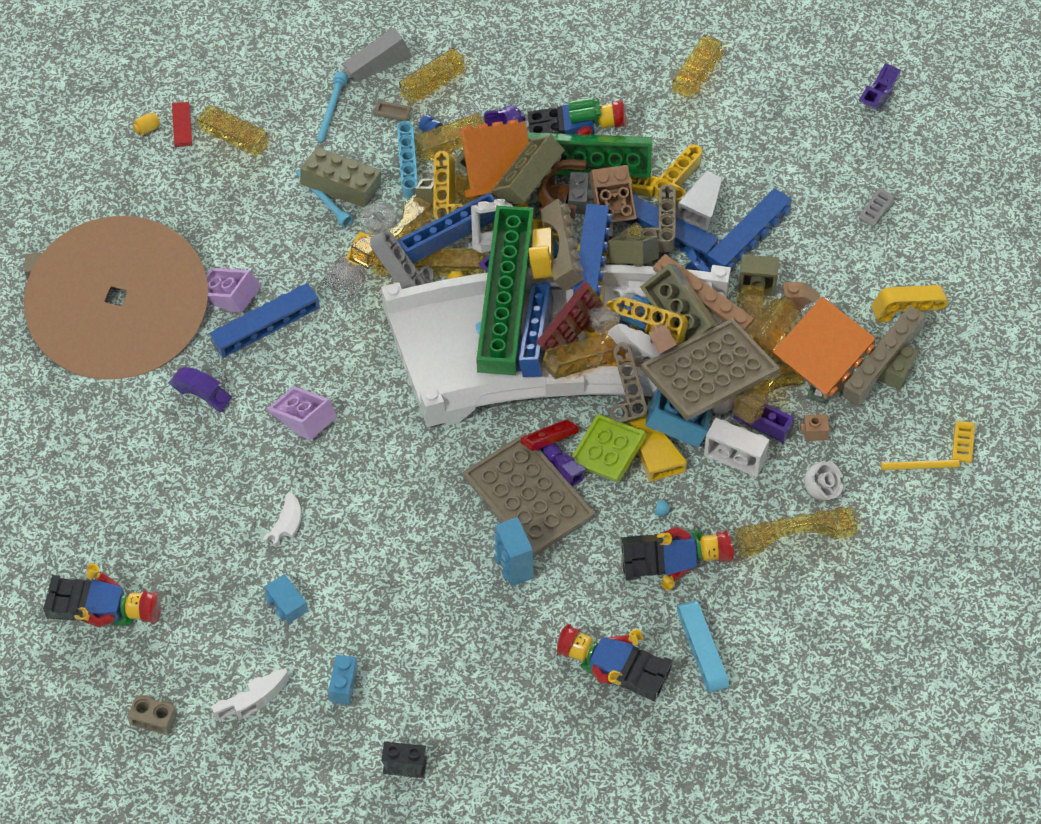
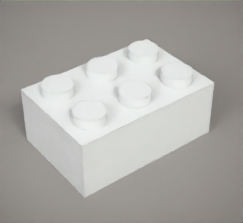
[704,418,769,477]

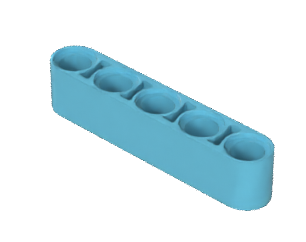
[397,121,418,200]
[677,600,729,693]

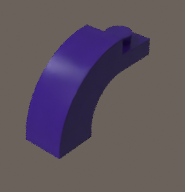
[859,63,901,110]
[168,367,232,412]

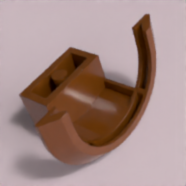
[537,159,587,219]

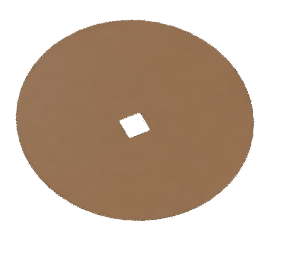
[24,216,208,379]

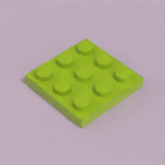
[571,414,647,483]

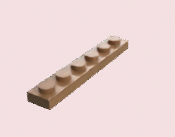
[653,254,754,331]

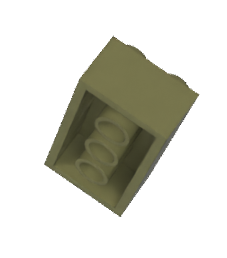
[491,134,564,205]
[300,147,381,208]
[640,264,718,343]

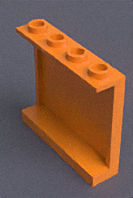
[455,119,529,198]
[772,296,876,400]

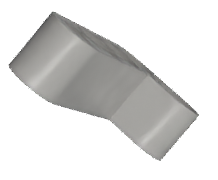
[370,230,434,289]

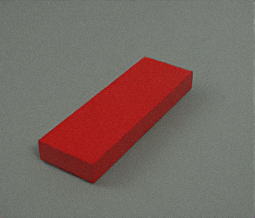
[172,101,193,148]
[521,419,579,451]

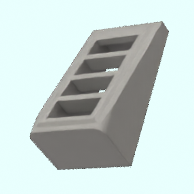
[858,188,894,227]

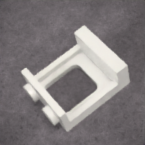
[471,199,512,253]

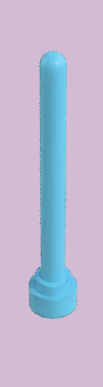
[317,72,348,143]
[297,169,354,227]

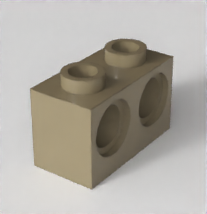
[127,695,178,736]

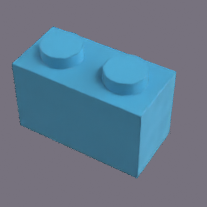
[264,574,308,624]
[328,655,358,704]

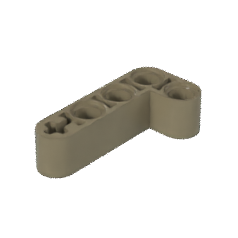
[640,184,676,252]
[610,342,647,422]

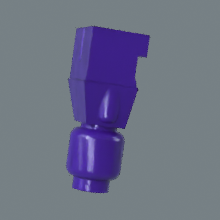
[542,443,586,486]

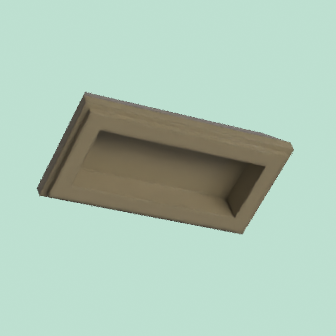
[373,100,412,121]

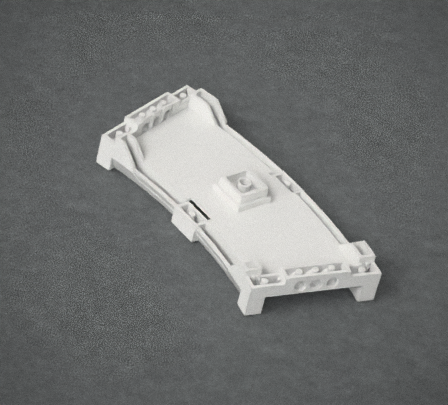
[381,258,731,427]

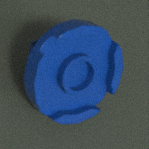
[684,249,711,272]

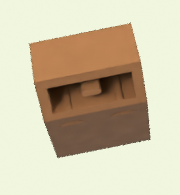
[589,165,637,223]

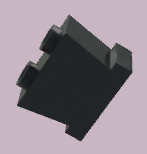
[381,741,428,778]

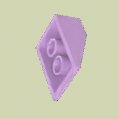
[206,268,261,313]
[267,386,337,440]

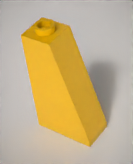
[627,412,687,482]

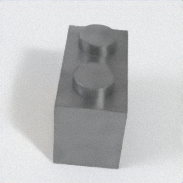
[568,172,589,214]

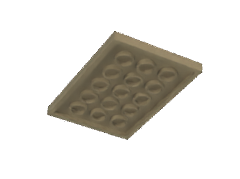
[640,318,780,421]
[462,433,595,557]

